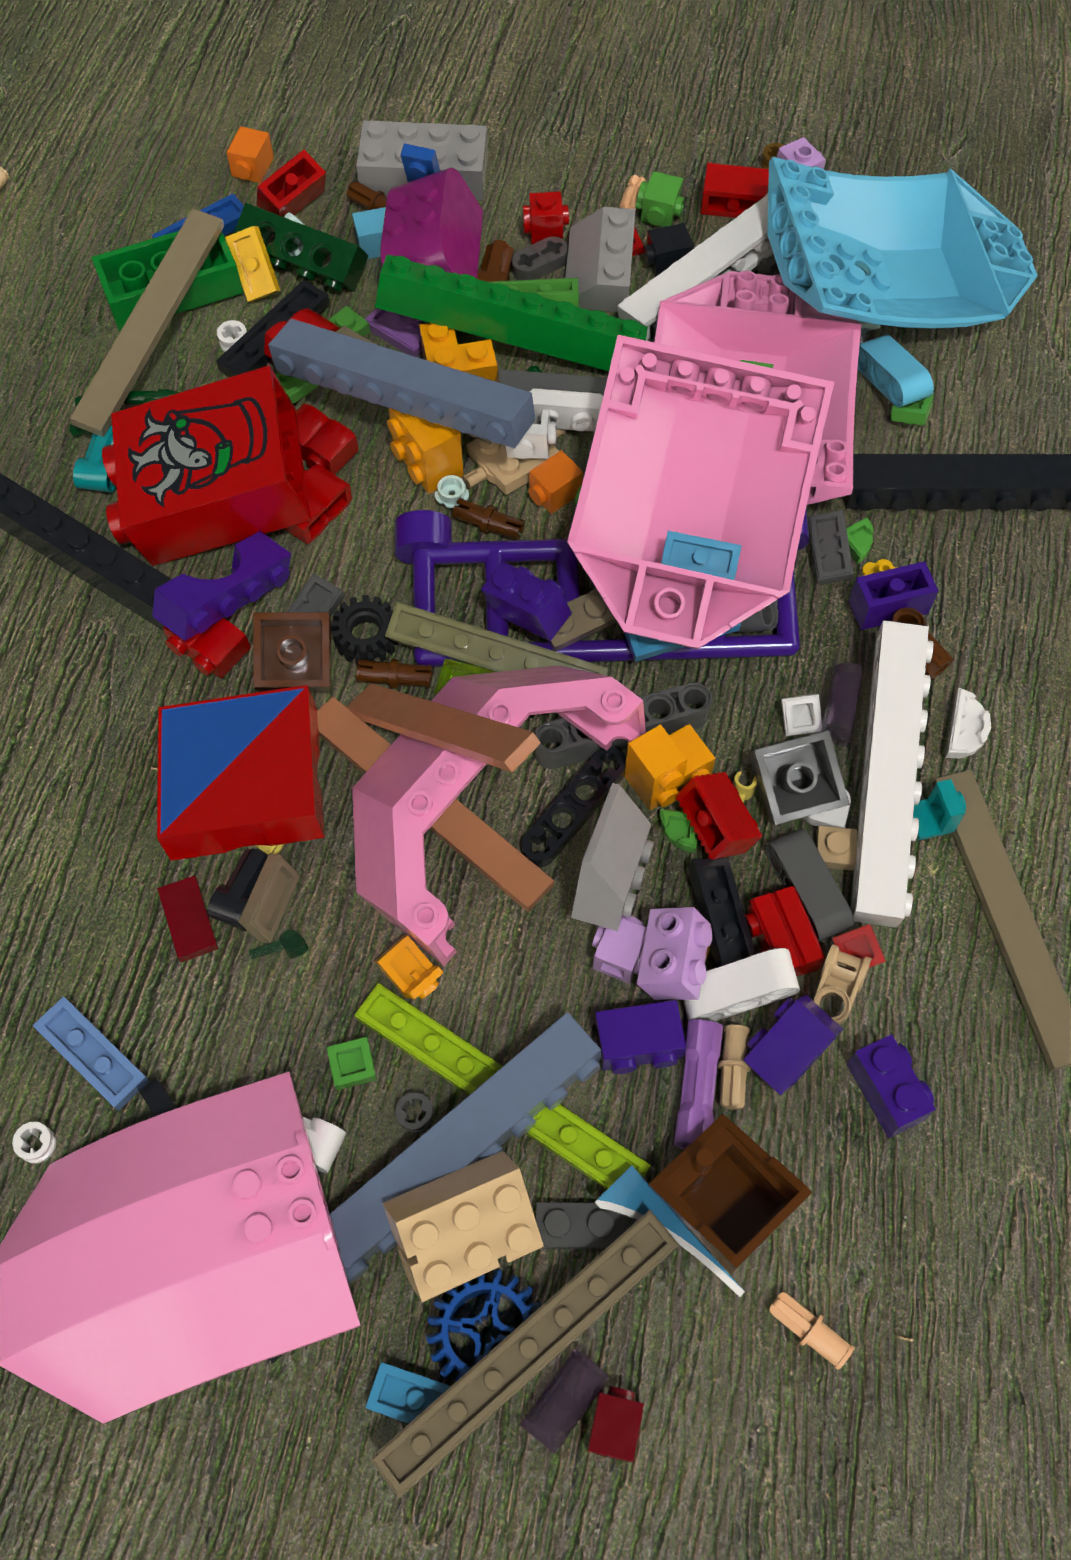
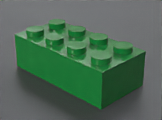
[91,231,243,331]

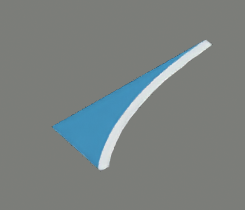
[595,1165,745,1297]

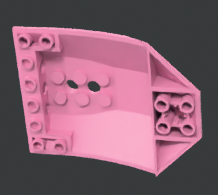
[655,271,862,505]

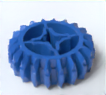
[427,1269,542,1383]

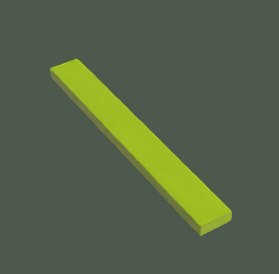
[354,983,651,1190]

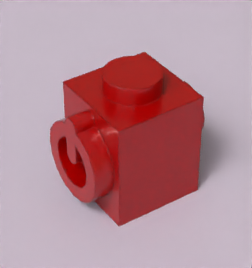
[522,191,569,245]

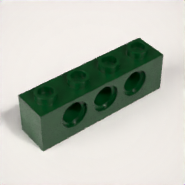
[233,203,369,292]

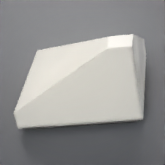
[781,693,823,736]

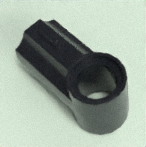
[207,849,268,932]

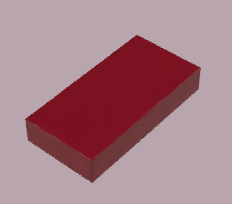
[157,875,219,962]

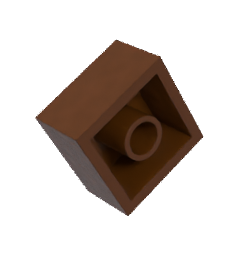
[253,612,332,693]

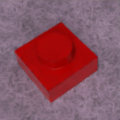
[832,923,886,971]

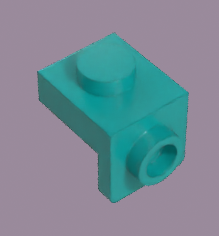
[913,779,966,840]

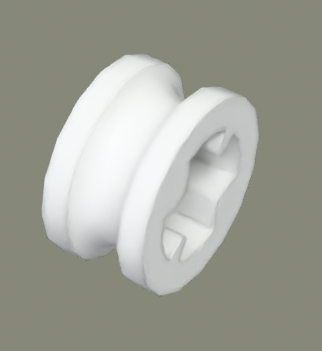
[217,320,247,352]
[12,1122,57,1164]

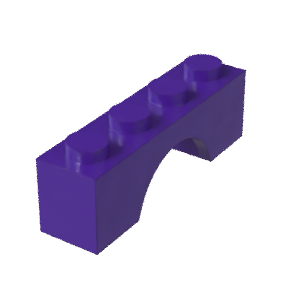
[152,531,291,641]

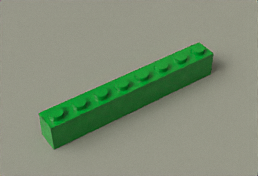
[374,254,648,371]

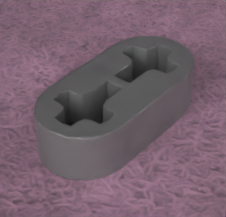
[512,237,568,280]

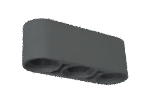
[765,828,854,942]

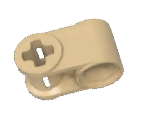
[814,944,872,1025]

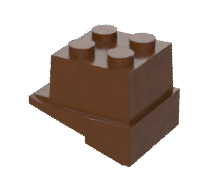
[648,1114,812,1274]

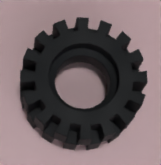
[331,595,399,665]

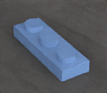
[32,996,148,1111]

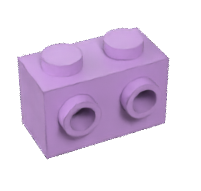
[637,907,712,1000]

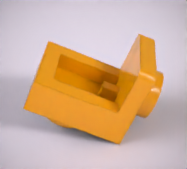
[374,935,443,999]

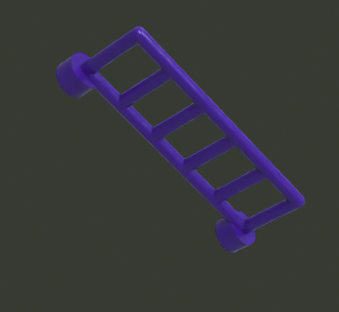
[395,510,809,667]

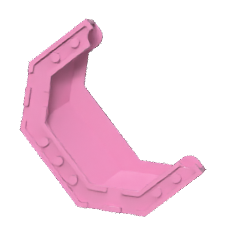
[352,666,646,967]

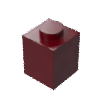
[587,1386,645,1463]

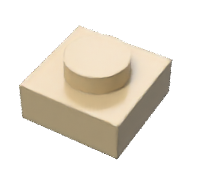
[816,825,857,871]

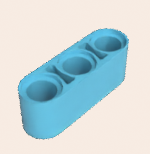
[857,334,934,407]

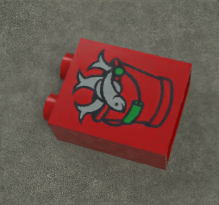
[102,365,311,566]

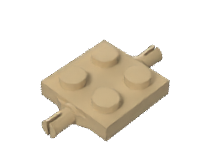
[462,429,566,495]

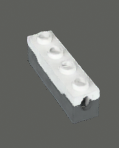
[495,369,608,432]

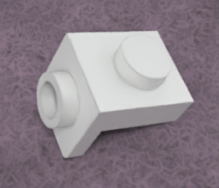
[506,410,557,459]

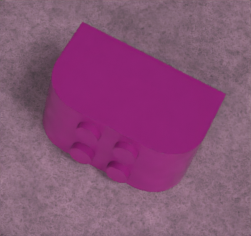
[380,167,483,323]

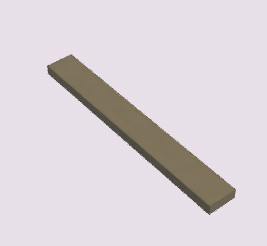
[70,208,224,437]
[933,770,1071,1072]
[370,1210,680,1499]

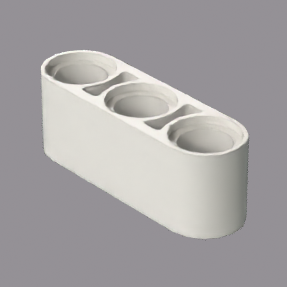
[683,948,800,1022]

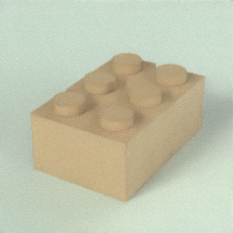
[382,1151,544,1302]

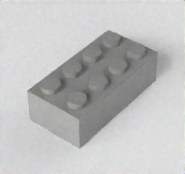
[356,120,488,201]

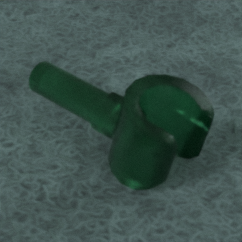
[249,930,309,959]

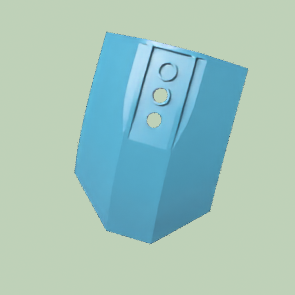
[767,157,1038,328]

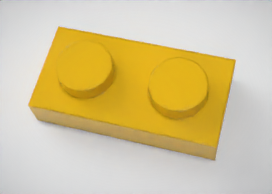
[225,226,281,302]

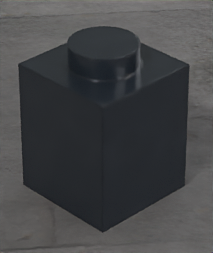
[642,223,694,277]

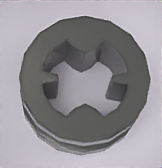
[395,1092,435,1133]

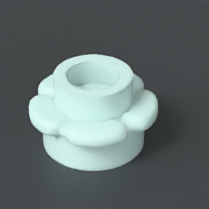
[435,475,469,508]

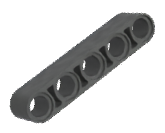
[534,683,712,769]

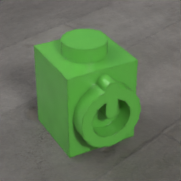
[636,171,685,227]

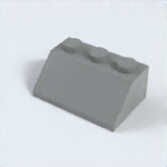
[565,207,636,312]
[571,783,655,932]

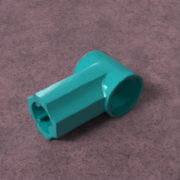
[73,426,116,493]

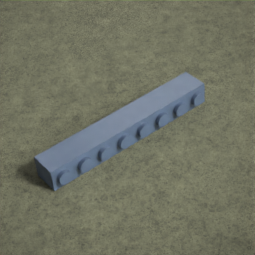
[268,319,535,449]
[330,1012,602,1284]

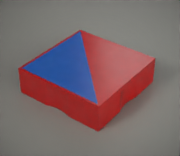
[157,685,325,861]

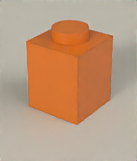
[226,126,274,183]
[528,450,584,514]

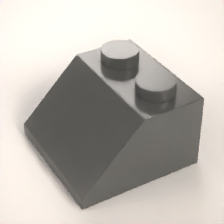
[748,730,850,825]

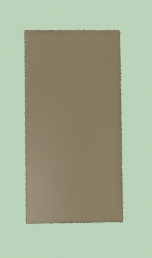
[238,854,300,943]

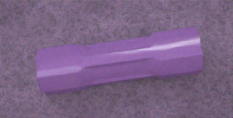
[674,1019,723,1150]

